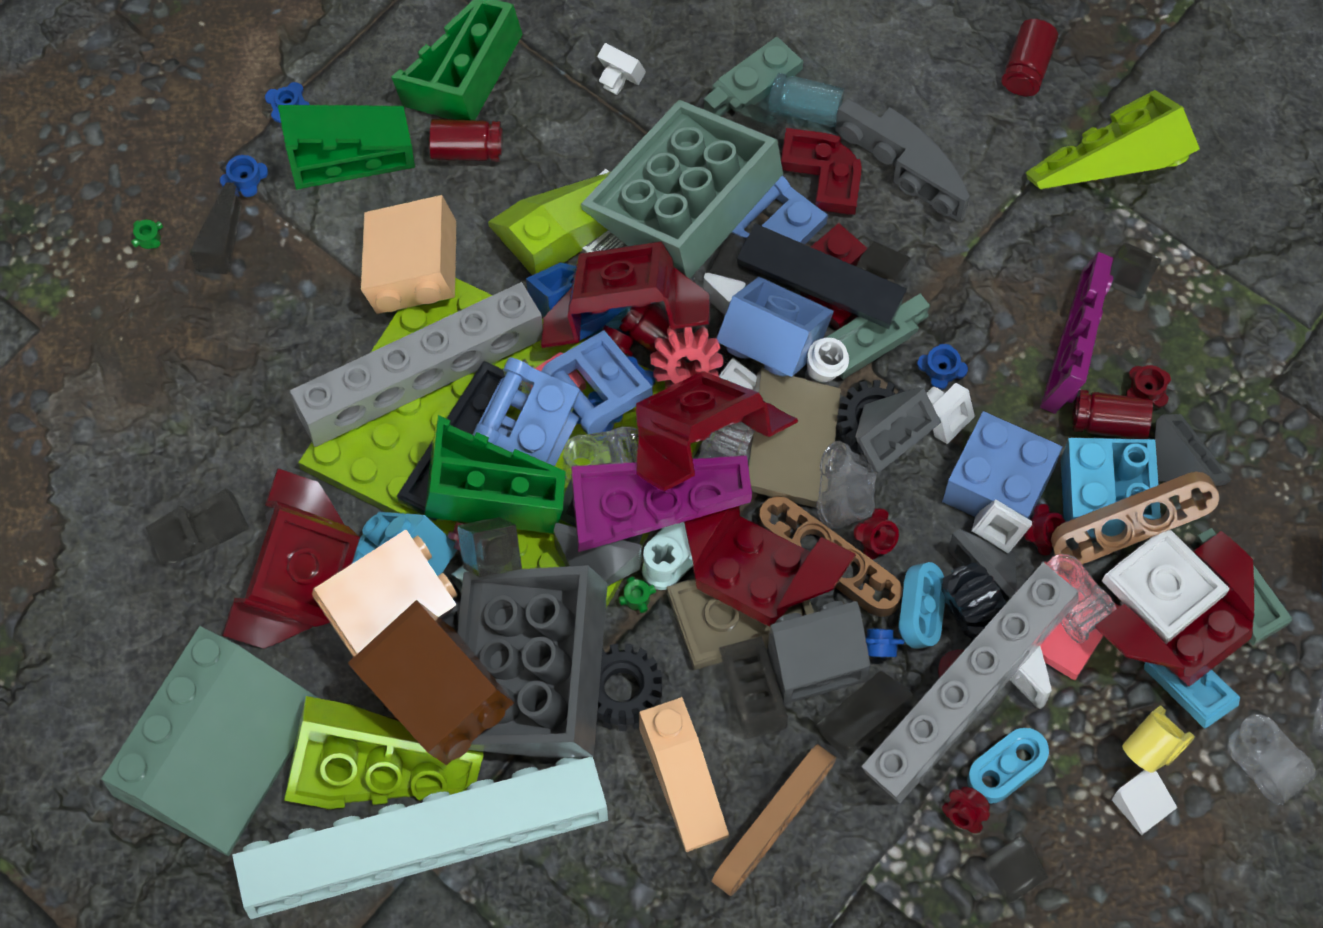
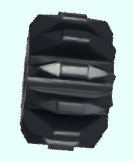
[941,562,1006,639]

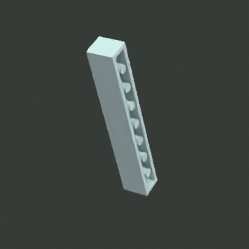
[232,757,608,919]

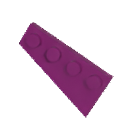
[1040,252,1113,414]
[571,455,752,552]

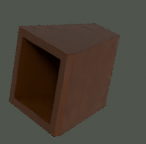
[348,600,514,765]

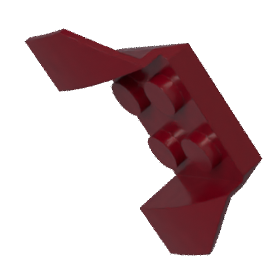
[541,242,710,348]
[636,371,798,492]
[222,468,360,649]
[684,506,856,627]
[1095,531,1254,687]

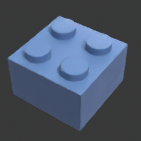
[717,277,834,377]
[942,411,1063,520]

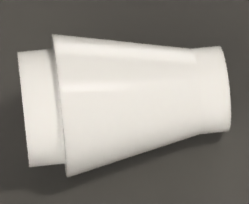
[805,338,849,385]

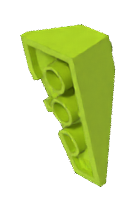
[1025,90,1200,189]
[488,172,610,275]
[284,696,483,809]

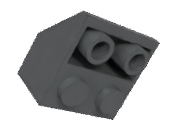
[766,601,871,705]

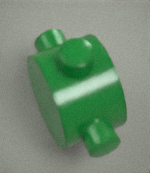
[131,219,163,249]
[618,577,656,613]

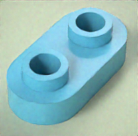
[898,562,945,649]
[967,728,1049,804]

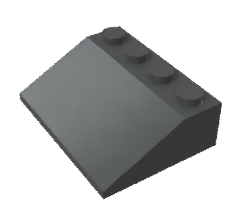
[457,565,608,758]

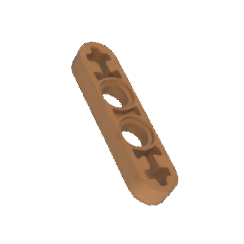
[1051,472,1219,567]
[759,496,902,617]
[711,744,837,896]

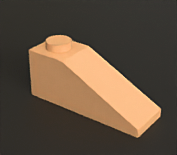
[639,697,729,852]

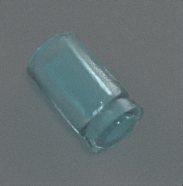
[769,72,845,127]

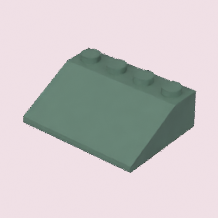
[581,100,783,279]
[102,626,318,857]

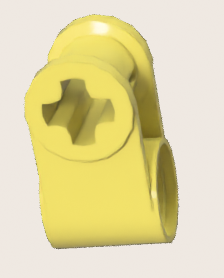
[1122,705,1195,773]

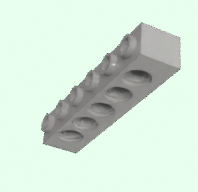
[290,282,543,447]
[862,562,1078,804]

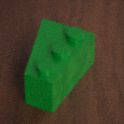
[391,0,523,120]
[278,105,415,190]
[424,415,566,534]

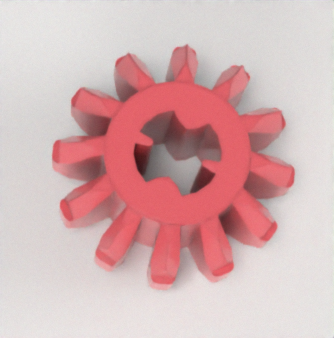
[650,326,723,388]

